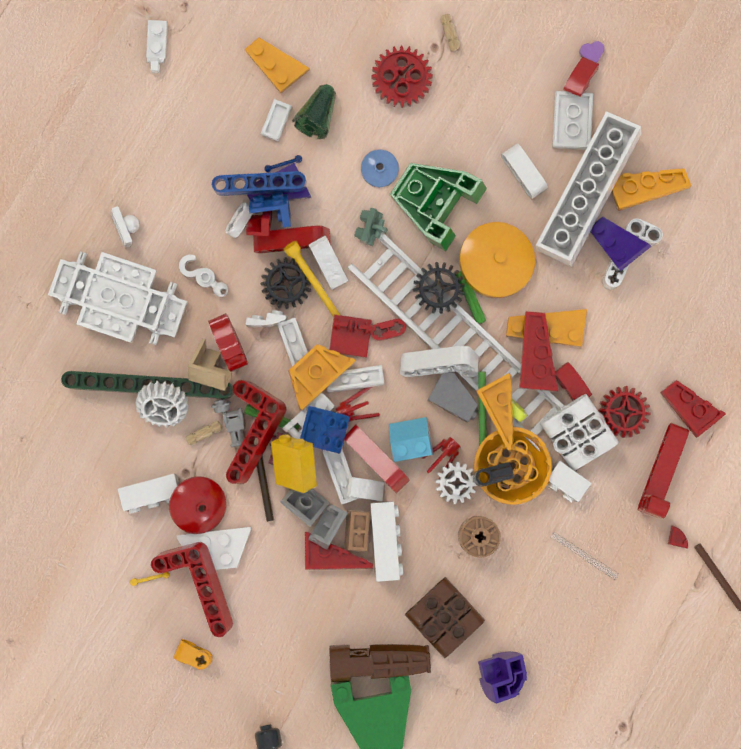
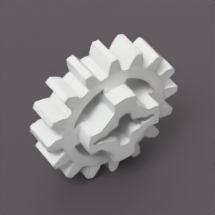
[435,461,477,504]

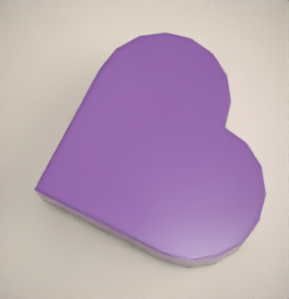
[579,41,604,63]

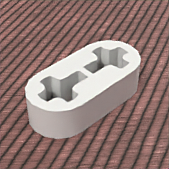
[225,203,252,238]

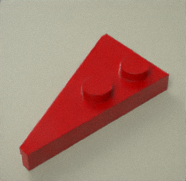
[305,532,373,570]

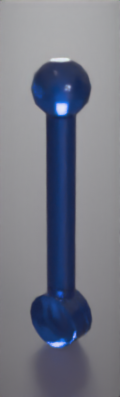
[264,155,302,172]

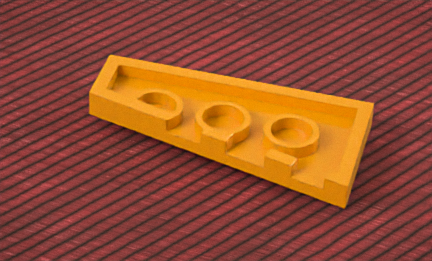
[611,168,691,211]
[506,309,587,347]

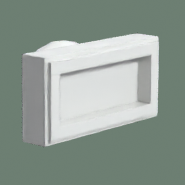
[111,206,140,248]

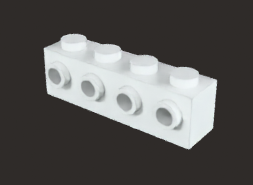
[371,501,403,582]

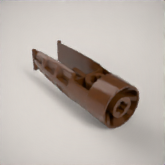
[329,644,431,682]

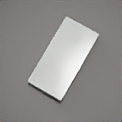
[261,99,292,142]

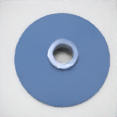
[361,150,399,187]

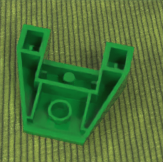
[390,163,487,251]
[331,676,411,749]

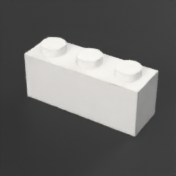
[118,474,179,514]

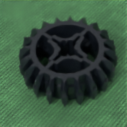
[260,257,311,309]
[413,262,465,314]

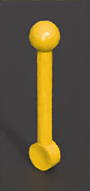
[130,572,170,586]

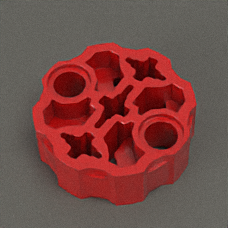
[208,313,249,372]

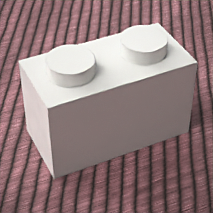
[547,461,592,503]

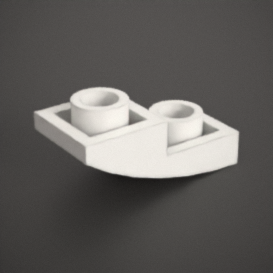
[246,310,287,328]
[347,477,384,501]

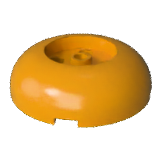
[474,427,552,505]

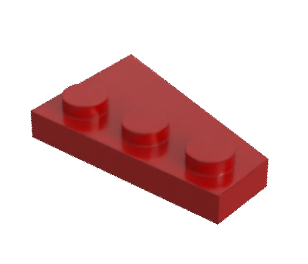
[660,380,726,438]

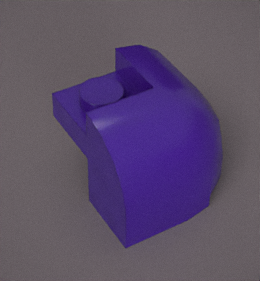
[478,651,527,704]

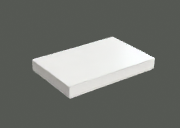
[552,91,593,150]

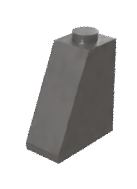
[428,372,479,422]

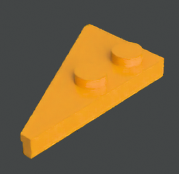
[477,373,514,451]

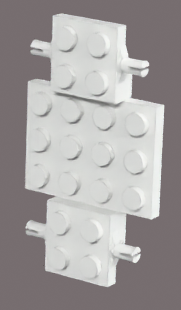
[48,251,188,345]

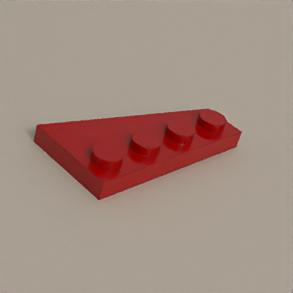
[519,311,558,392]

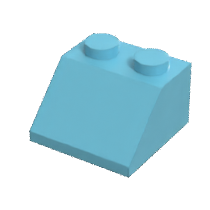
[389,417,434,462]

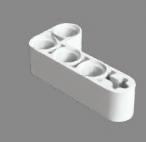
[602,218,663,290]
[400,346,479,378]

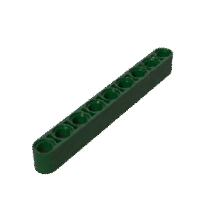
[61,371,234,399]

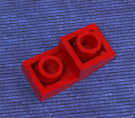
[563,57,599,97]
[555,362,592,401]

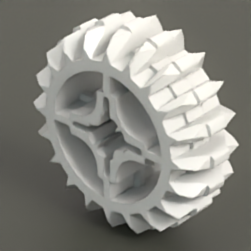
[136,381,189,428]

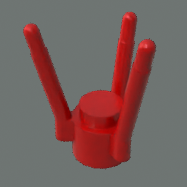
[335,387,380,422]
[421,437,461,479]

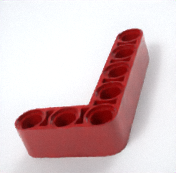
[226,380,287,484]
[637,423,689,519]
[151,542,233,637]

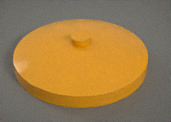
[459,222,535,298]

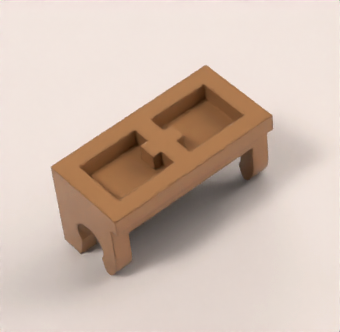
[344,510,370,551]

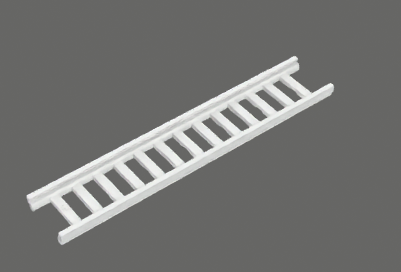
[348,232,573,451]

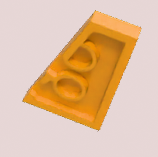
[245,37,310,93]

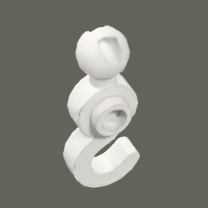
[179,255,228,297]

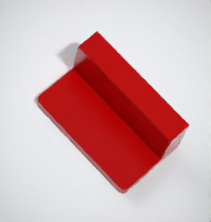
[246,210,272,236]

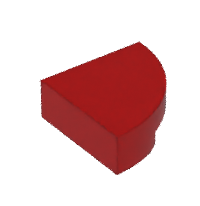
[668,526,688,549]

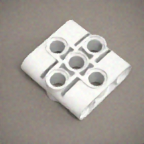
[540,394,619,471]

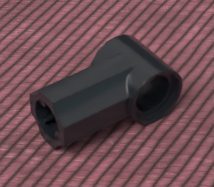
[473,462,514,487]

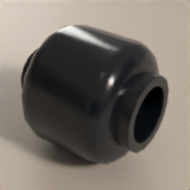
[255,724,282,749]

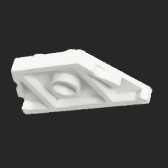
[177,527,251,572]

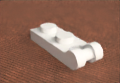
[282,392,335,439]

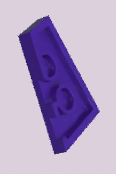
[590,217,652,271]

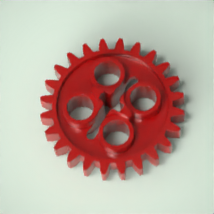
[371,45,433,108]

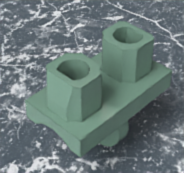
[354,208,388,246]

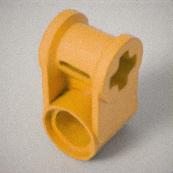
[173,639,213,670]

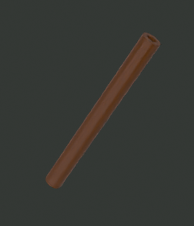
[694,543,741,611]

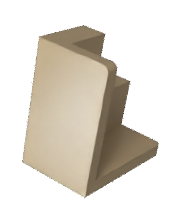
[187,338,232,391]

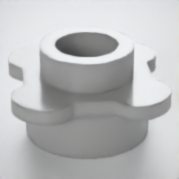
[211,399,231,413]

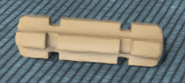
[440,14,460,51]
[186,421,222,445]

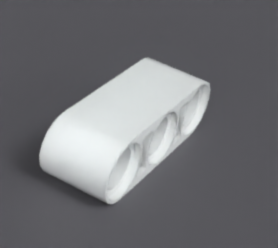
[501,143,548,199]

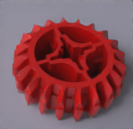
[598,386,651,438]

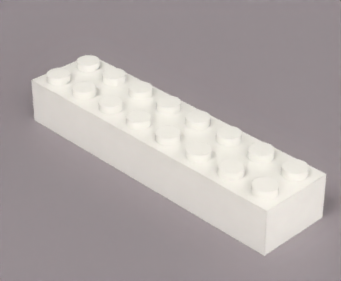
[536,111,641,267]

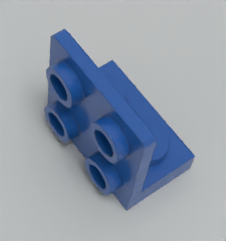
[249,192,291,228]
[300,406,350,454]

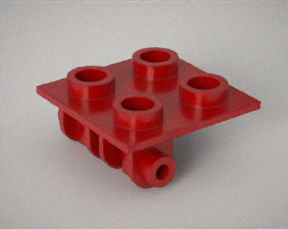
[329,314,372,358]

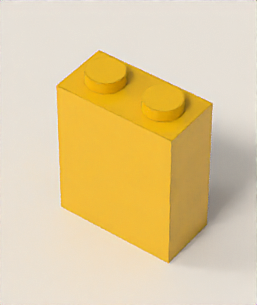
[271,435,317,493]

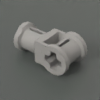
[223,407,245,448]

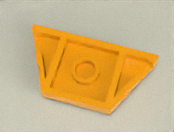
[288,344,356,411]

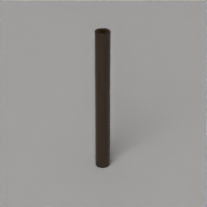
[255,445,274,522]

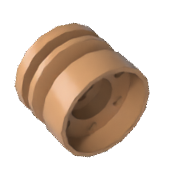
[458,516,501,558]

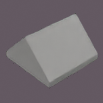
[280,489,330,527]

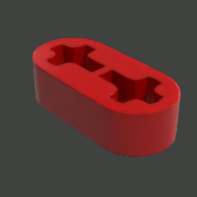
[370,319,406,341]

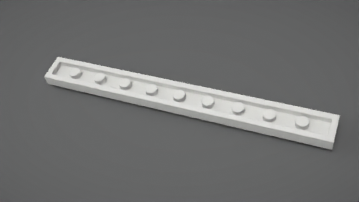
[277,318,359,505]

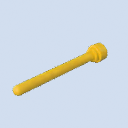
[283,241,340,318]

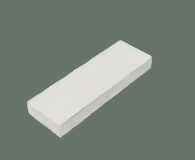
[309,236,348,290]
[327,365,384,393]

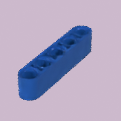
[212,171,307,196]

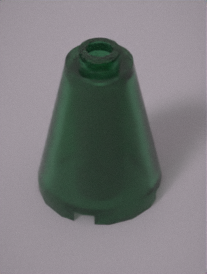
[292,84,336,139]

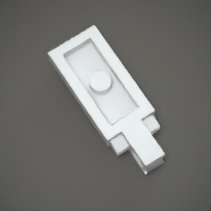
[146,20,168,74]

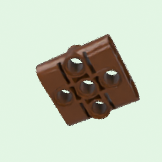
[405,577,485,658]

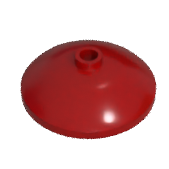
[169,476,226,534]

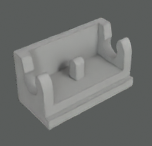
[309,504,348,550]

